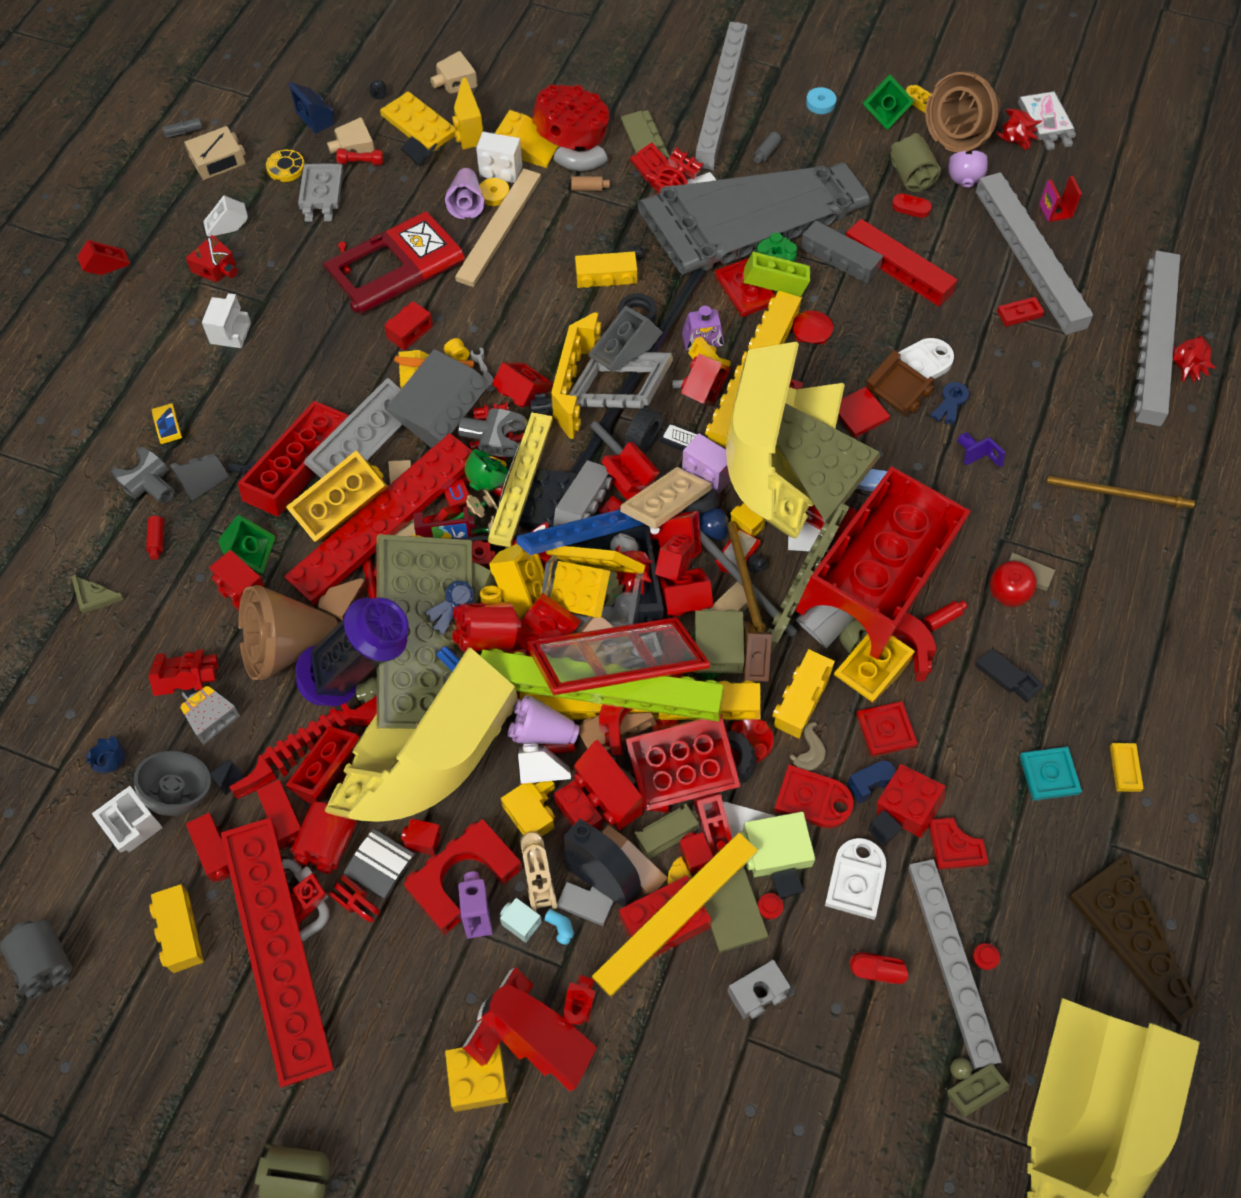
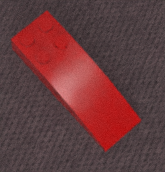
[238,401,349,517]

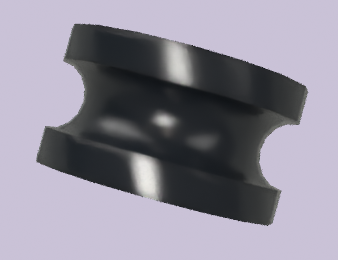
[370,80,387,100]

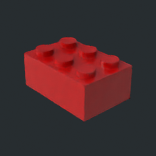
[619,875,712,961]

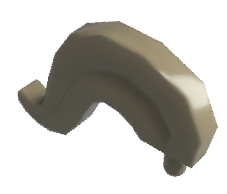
[790,722,826,772]

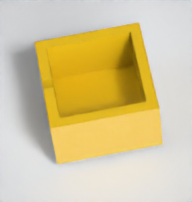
[445,1043,508,1112]

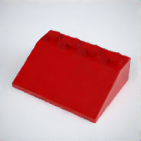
[626,713,741,811]

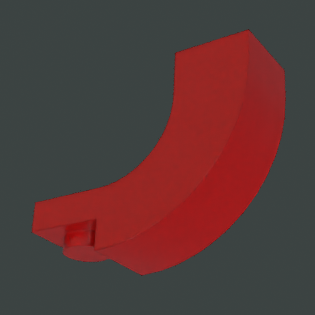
[893,613,936,682]
[599,704,633,755]

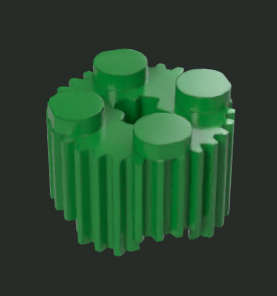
[756,233,797,262]

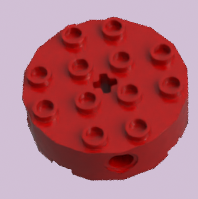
[532,85,610,149]

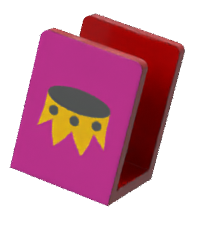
[1039,176,1082,222]

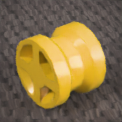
[444,338,470,361]

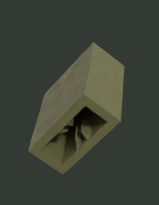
[694,609,744,673]

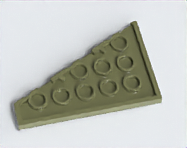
[777,403,881,523]
[767,503,849,654]

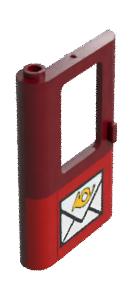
[322,211,465,315]

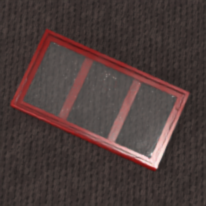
[527,617,710,696]

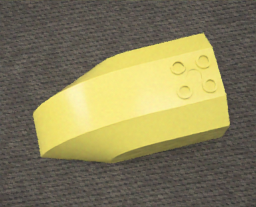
[726,342,845,538]
[325,648,518,822]
[1028,999,1200,1198]

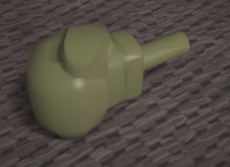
[353,677,377,703]

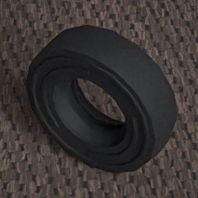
[682,489,720,514]

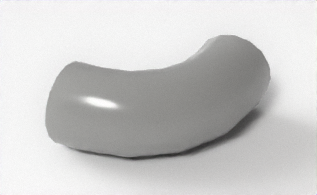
[554,146,608,172]

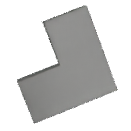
[557,882,614,926]

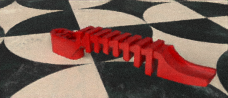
[229,696,377,799]

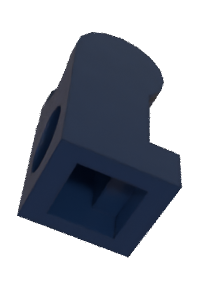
[847,761,895,804]

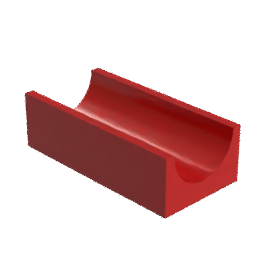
[795,466,971,660]

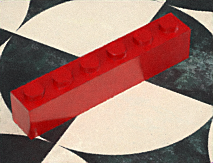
[846,219,957,307]

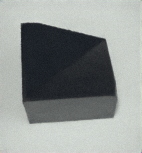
[210,759,244,795]
[868,810,901,847]

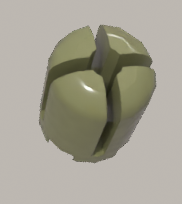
[255,1144,330,1198]

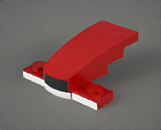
[462,967,597,1091]

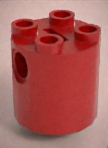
[452,602,521,652]
[290,801,358,874]

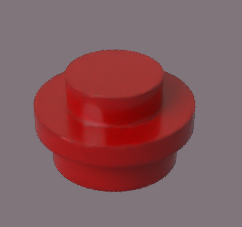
[758,893,783,919]
[973,943,1000,970]

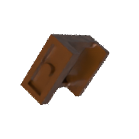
[867,350,935,417]
[741,621,772,682]

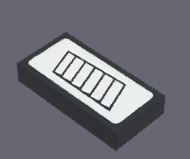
[660,422,707,451]

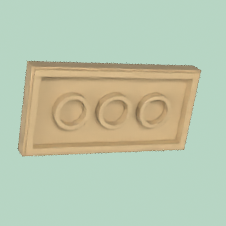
[621,467,712,529]

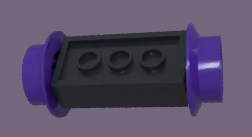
[296,598,409,706]

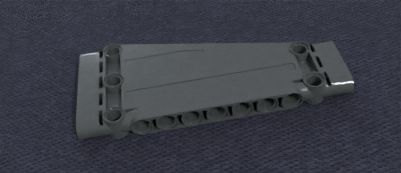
[638,162,869,275]

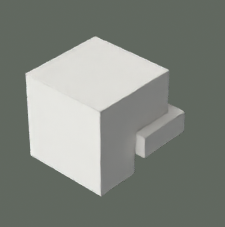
[202,294,251,348]
[92,786,163,853]

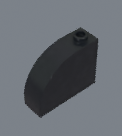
[564,819,641,907]

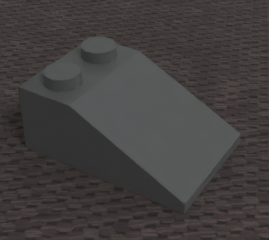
[588,306,663,371]

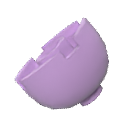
[948,151,988,188]

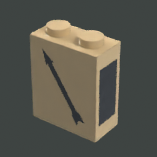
[184,126,246,180]

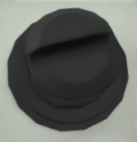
[629,244,643,259]
[748,553,767,573]

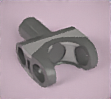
[459,408,527,457]
[110,447,175,504]

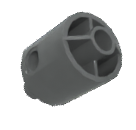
[0,920,73,1000]

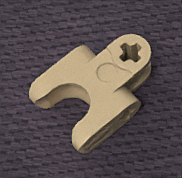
[520,831,557,913]

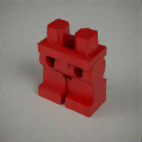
[148,649,219,696]

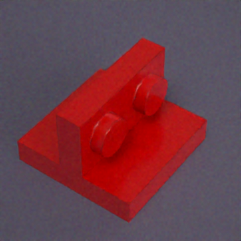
[601,442,660,500]

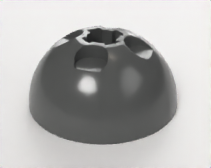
[134,751,211,816]

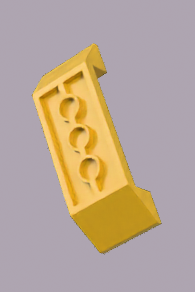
[551,313,602,439]

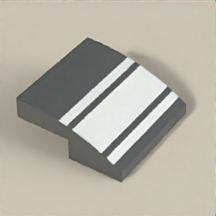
[344,829,416,899]

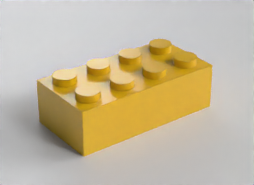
[286,450,388,543]

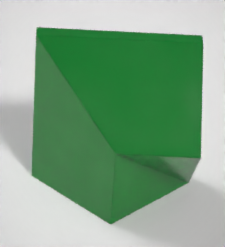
[862,74,914,130]
[218,515,276,575]

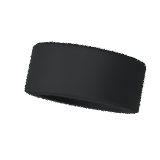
[618,293,657,324]

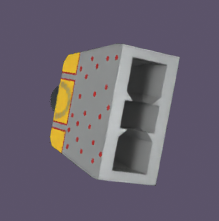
[180,686,240,745]

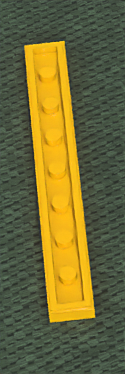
[592,833,758,997]

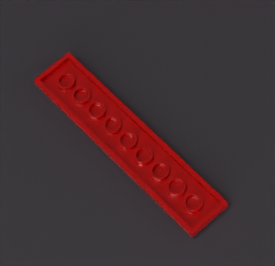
[284,433,472,606]
[221,817,335,1088]

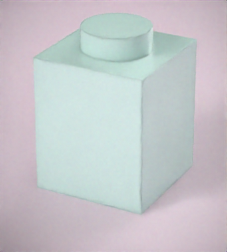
[500,898,542,943]

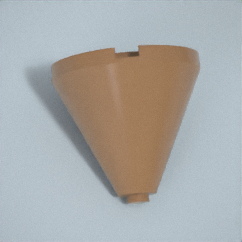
[926,71,1001,152]
[238,585,340,680]

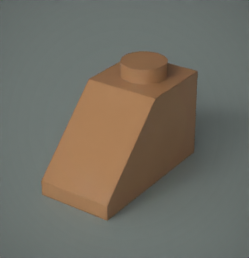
[318,578,368,622]

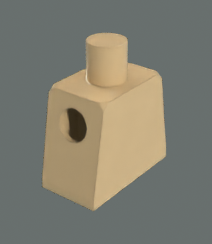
[430,51,477,94]
[327,118,374,154]

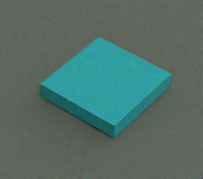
[1019,747,1082,801]

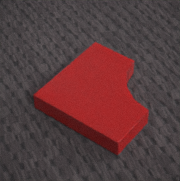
[929,817,989,870]

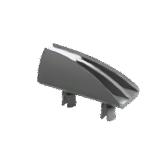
[796,605,854,648]

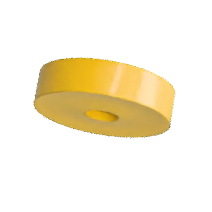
[480,178,509,206]

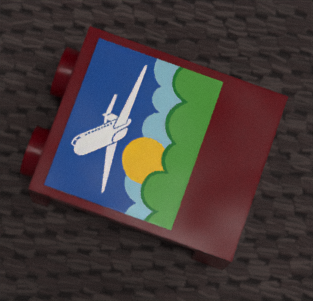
[413,507,477,539]

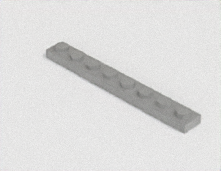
[908,859,1001,1070]

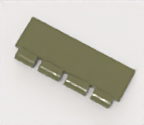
[620,110,670,160]

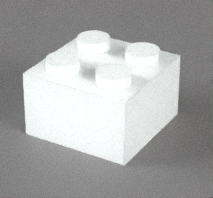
[476,132,522,183]

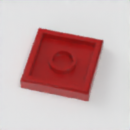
[838,387,890,438]
[856,701,918,757]

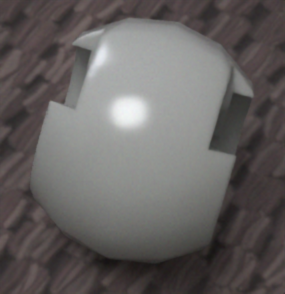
[610,533,638,552]

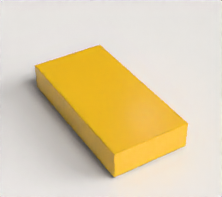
[1110,743,1144,792]

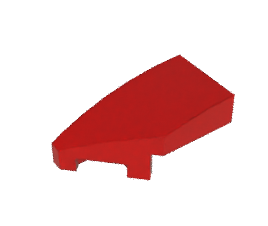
[424,506,462,523]

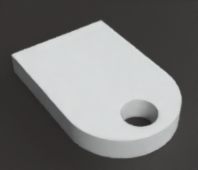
[898,338,954,379]
[824,838,886,920]

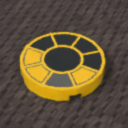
[266,150,304,182]

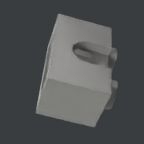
[727,960,790,1019]

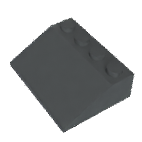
[385,349,490,448]

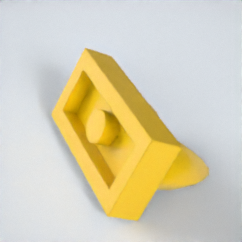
[688,337,731,367]

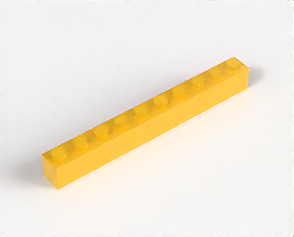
[705,291,802,450]
[520,681,761,720]

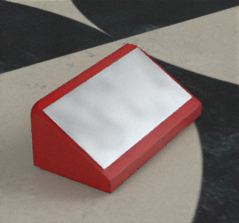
[716,529,761,574]

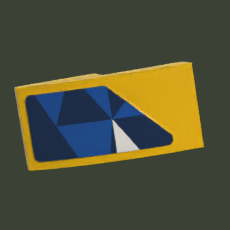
[152,403,182,444]

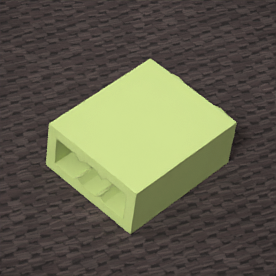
[740,812,815,877]

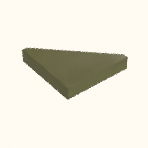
[71,575,124,613]

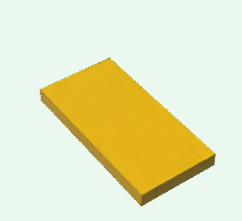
[546,546,645,574]

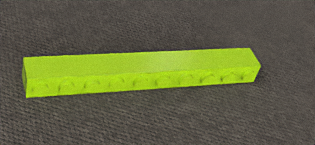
[481,649,724,722]

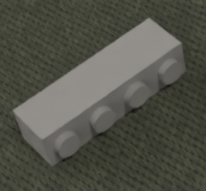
[553,461,613,526]

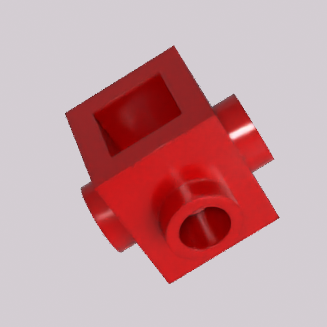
[472,540,495,570]

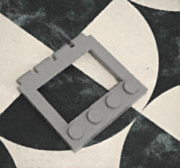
[569,353,673,408]

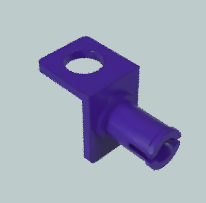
[957,432,1005,467]

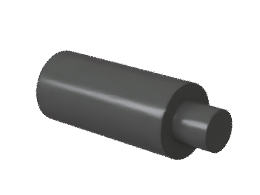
[754,132,782,164]

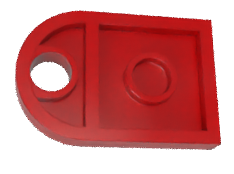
[774,765,853,828]

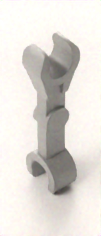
[470,348,495,392]

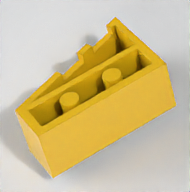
[772,649,835,739]

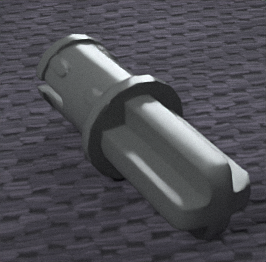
[163,118,202,137]

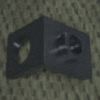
[401,136,438,167]

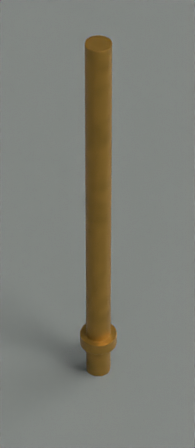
[1046,475,1195,509]
[727,521,766,632]

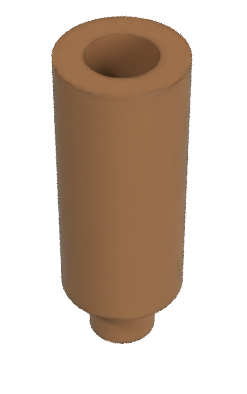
[571,176,610,191]

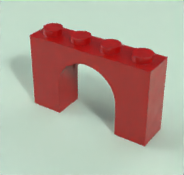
[186,780,301,882]
[404,819,523,936]

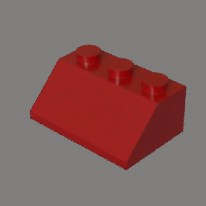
[286,726,360,804]
[573,739,643,831]

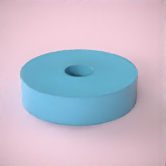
[806,87,836,114]

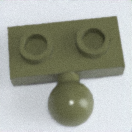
[947,1058,1009,1117]

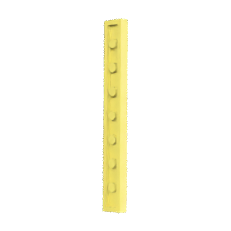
[488,413,552,547]

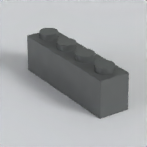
[801,220,883,284]

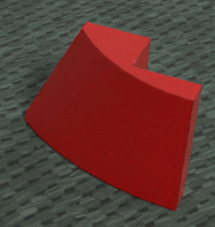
[512,593,581,660]

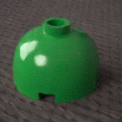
[464,449,509,491]

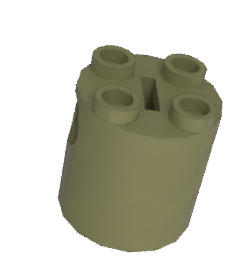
[890,133,941,192]

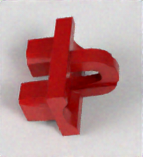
[563,975,596,1025]

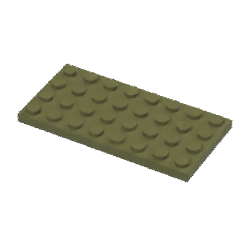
[377,534,472,729]

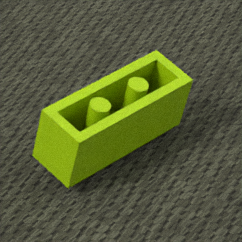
[744,252,810,297]

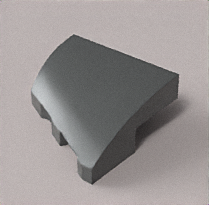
[170,454,229,501]

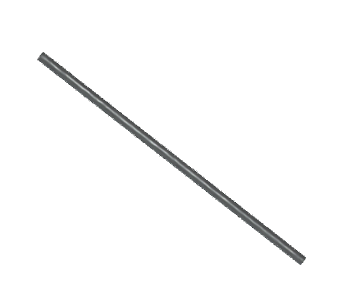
[591,421,798,638]

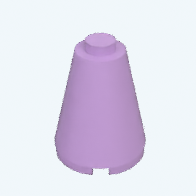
[445,168,484,219]

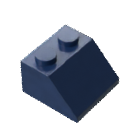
[288,82,334,134]

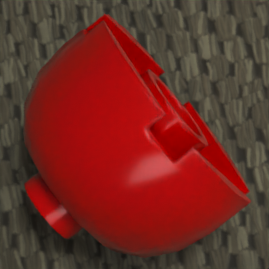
[989,560,1037,607]

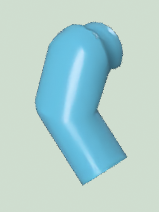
[544,909,574,945]

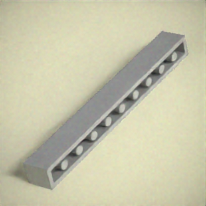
[695,22,748,170]
[976,172,1093,335]
[1133,251,1180,426]

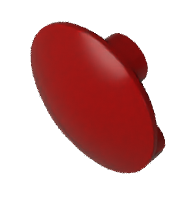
[792,310,833,344]
[730,719,774,763]

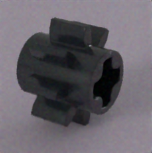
[530,393,553,415]

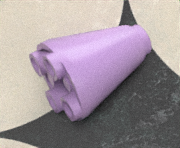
[508,695,579,745]

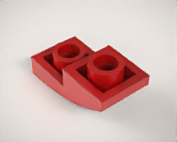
[291,873,327,925]

